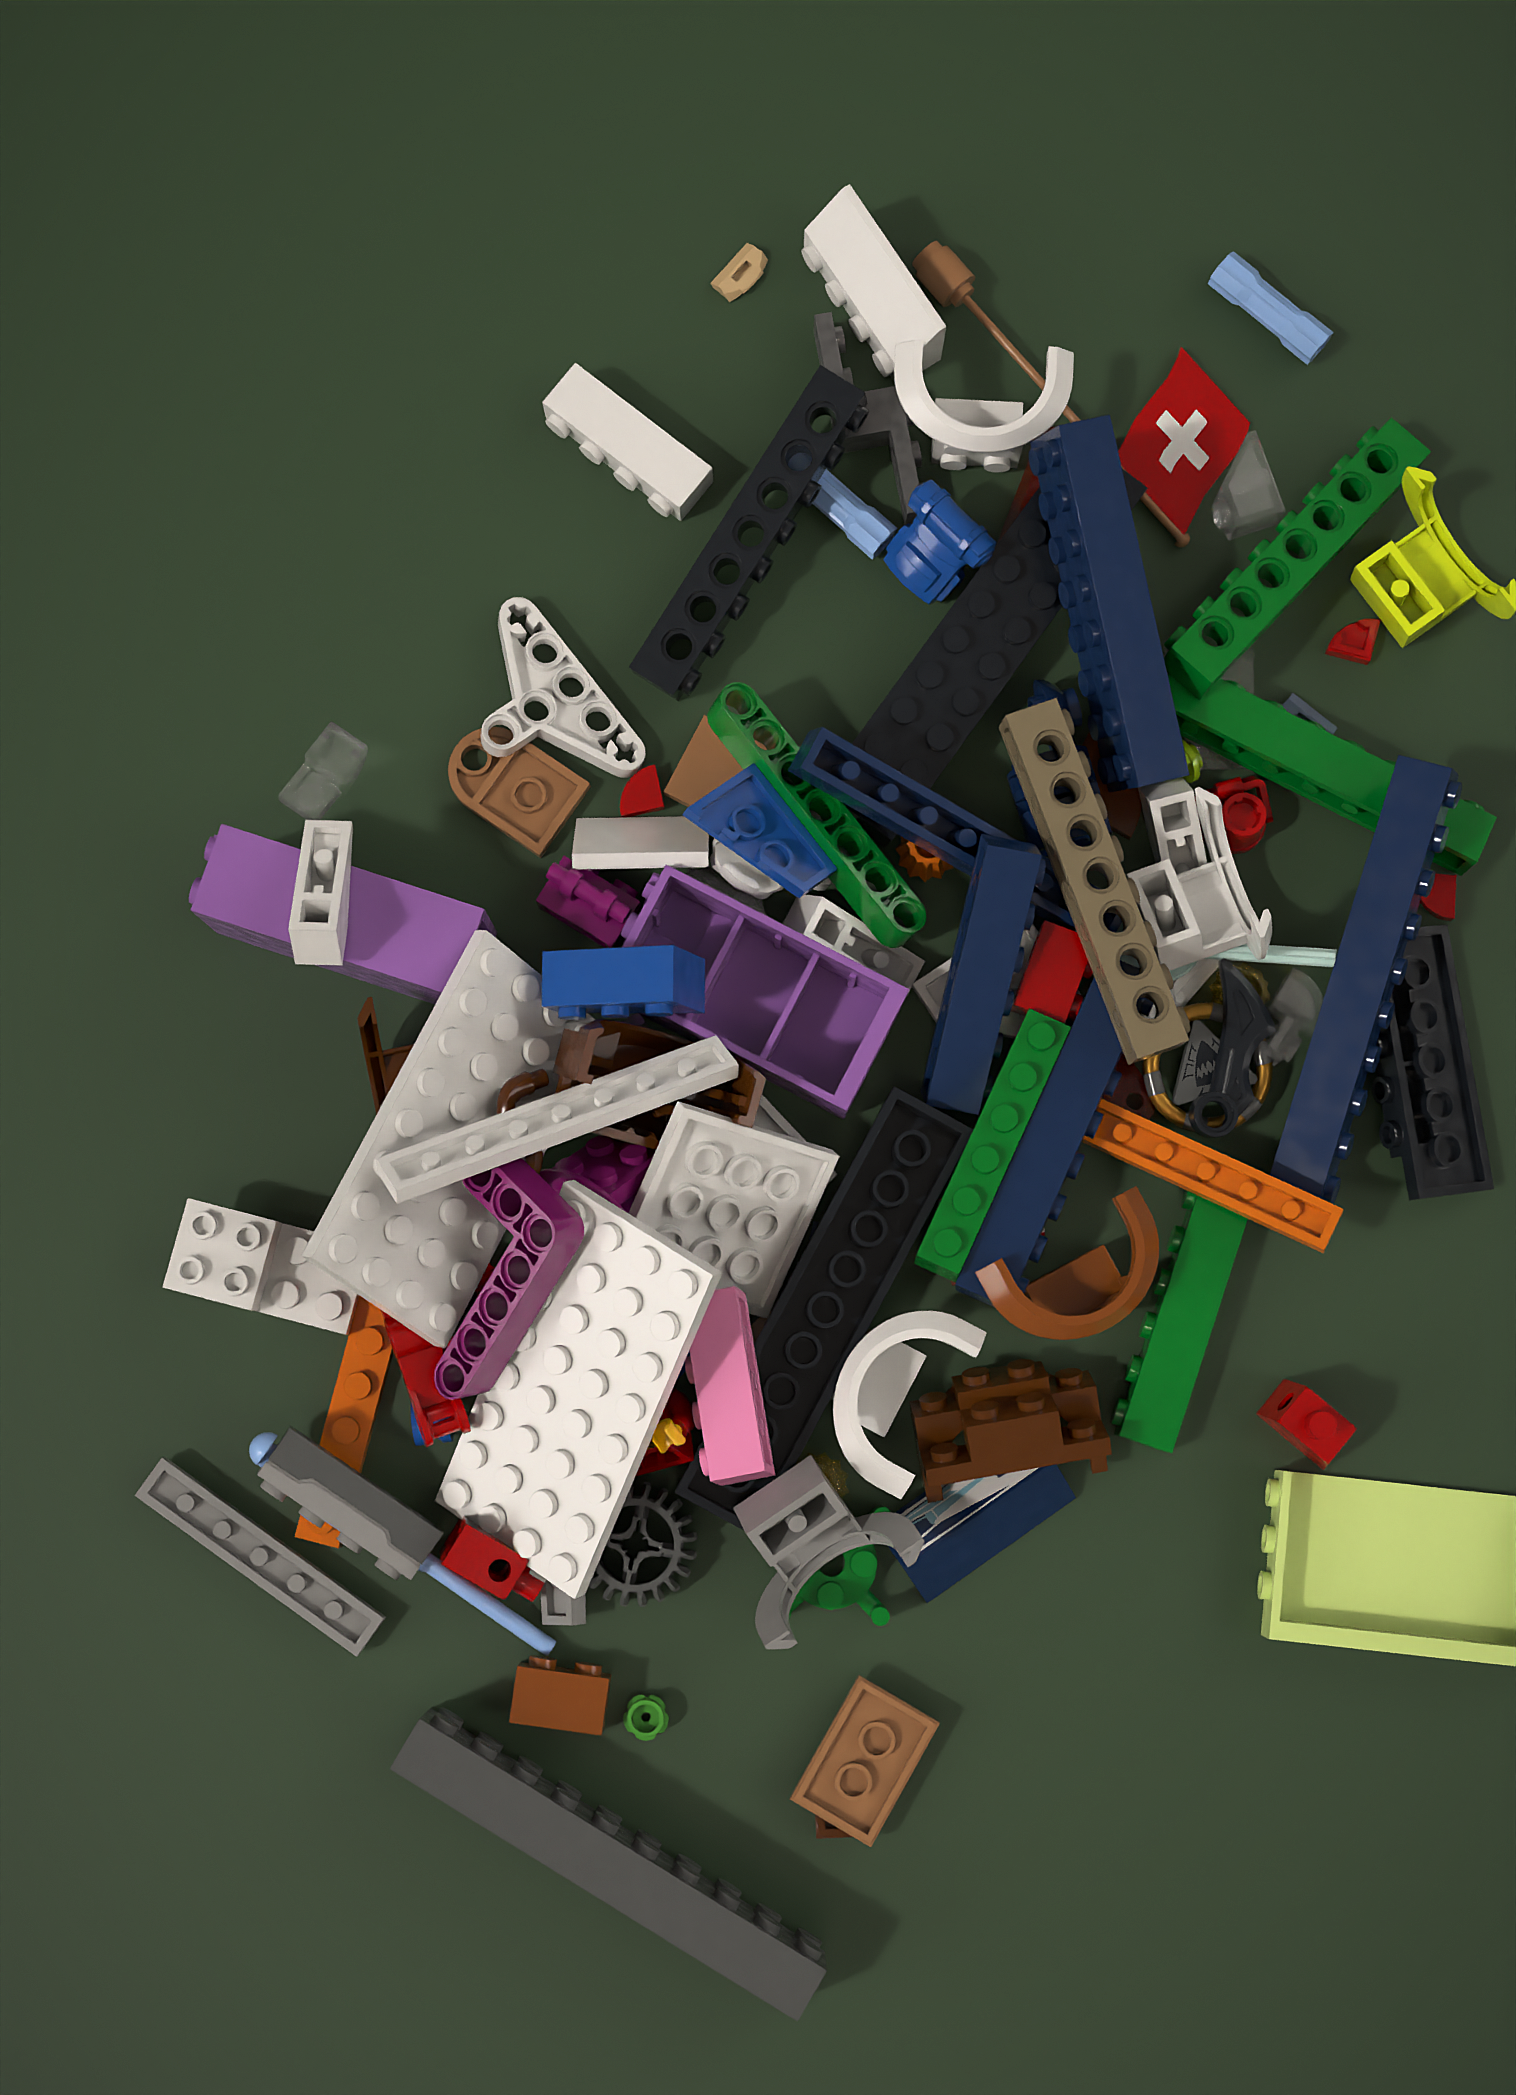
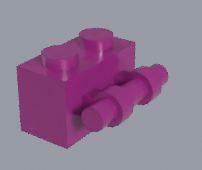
[535,856,642,948]

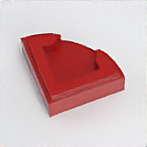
[1325,618,1380,665]
[620,764,665,817]
[1420,874,1457,921]

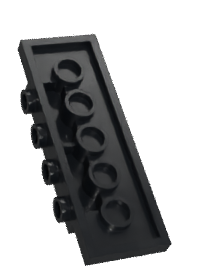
[1372,925,1494,1201]

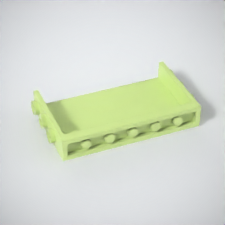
[1257,1470,1516,1666]

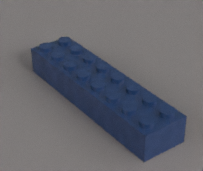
[1029,415,1190,793]

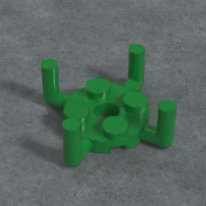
[789,1505,891,1626]

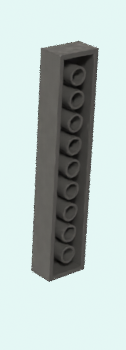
[390,1707,827,2022]

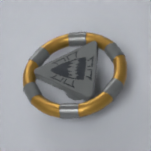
[1142,1002,1273,1132]

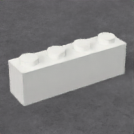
[542,363,713,521]

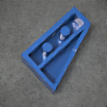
[542,945,705,1020]

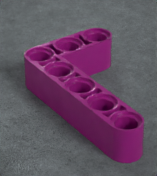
[434,1158,584,1400]

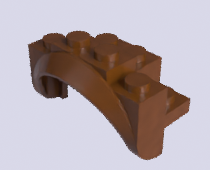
[909,1359,1112,1503]

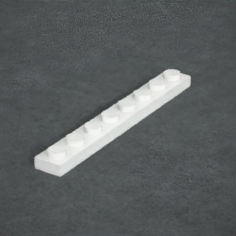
[376,1035,739,1204]

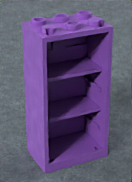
[189,824,497,1004]
[621,865,909,1120]

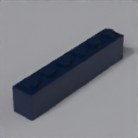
[920,834,1046,1115]

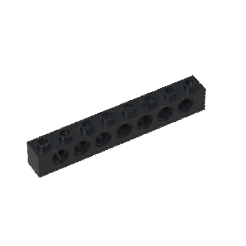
[629,365,869,701]

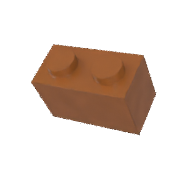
[509,1655,612,1735]

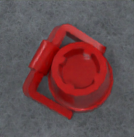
[1195,776,1273,854]

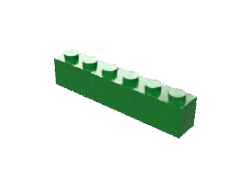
[914,1008,1071,1283]
[1110,1190,1248,1454]

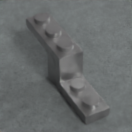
[813,312,924,525]

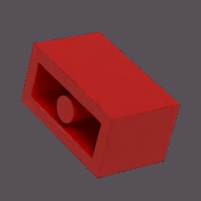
[1011,920,1093,1024]

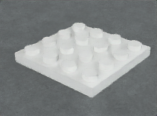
[628,1101,840,1318]

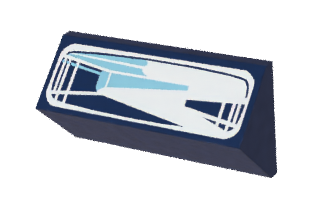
[888,1464,1076,1603]

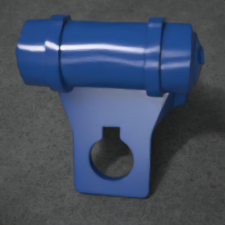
[883,479,997,604]

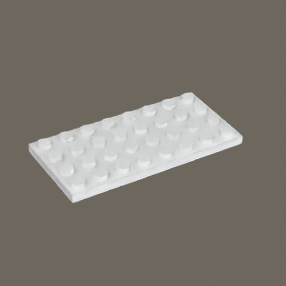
[301,930,595,1348]
[435,1180,722,1599]

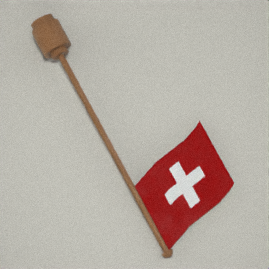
[912,241,1250,548]

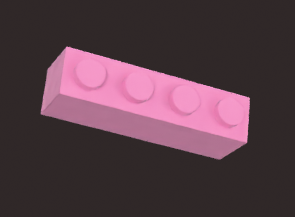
[685,1286,775,1486]

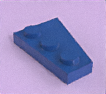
[682,763,837,898]

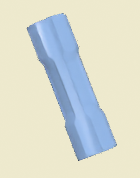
[1207,251,1334,365]
[788,453,898,559]

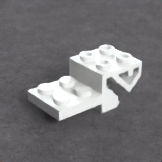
[163,1198,359,1335]

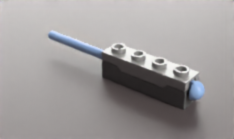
[249,1425,556,1656]

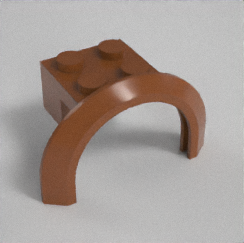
[975,1186,1159,1341]

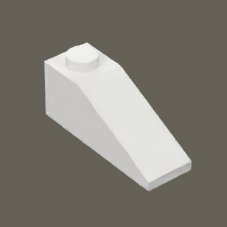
[1138,777,1207,875]
[288,820,353,965]
[783,894,925,993]

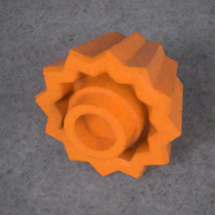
[895,836,953,882]

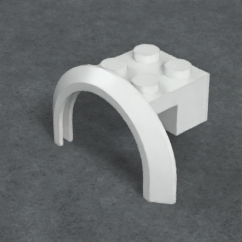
[894,340,1074,472]
[1127,787,1272,971]
[831,1311,987,1499]

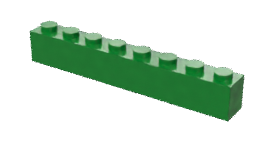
[1167,672,1497,876]

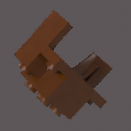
[552,1019,766,1149]

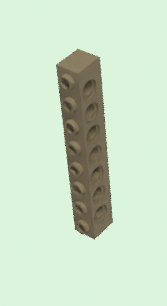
[999,698,1190,1065]

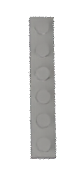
[134,1457,386,1657]

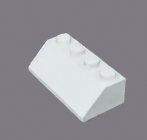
[801,184,946,382]

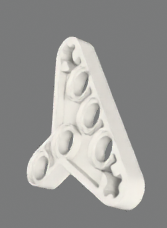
[480,597,646,778]

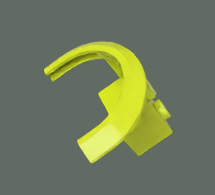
[1350,466,1516,649]

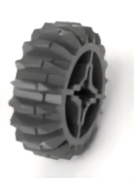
[589,1482,698,1607]

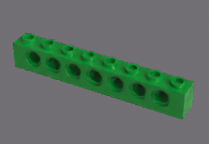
[1163,417,1431,700]

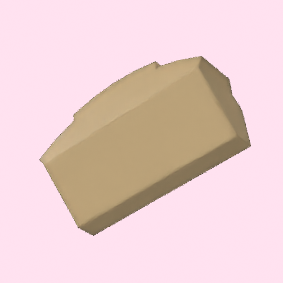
[710,243,768,303]

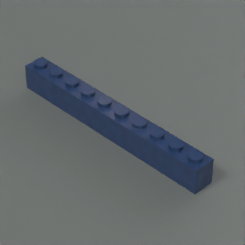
[1270,755,1462,1204]

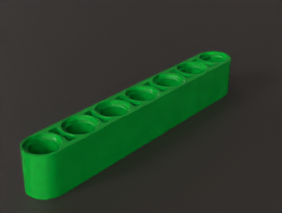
[707,682,927,948]

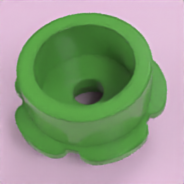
[623,1694,669,1741]

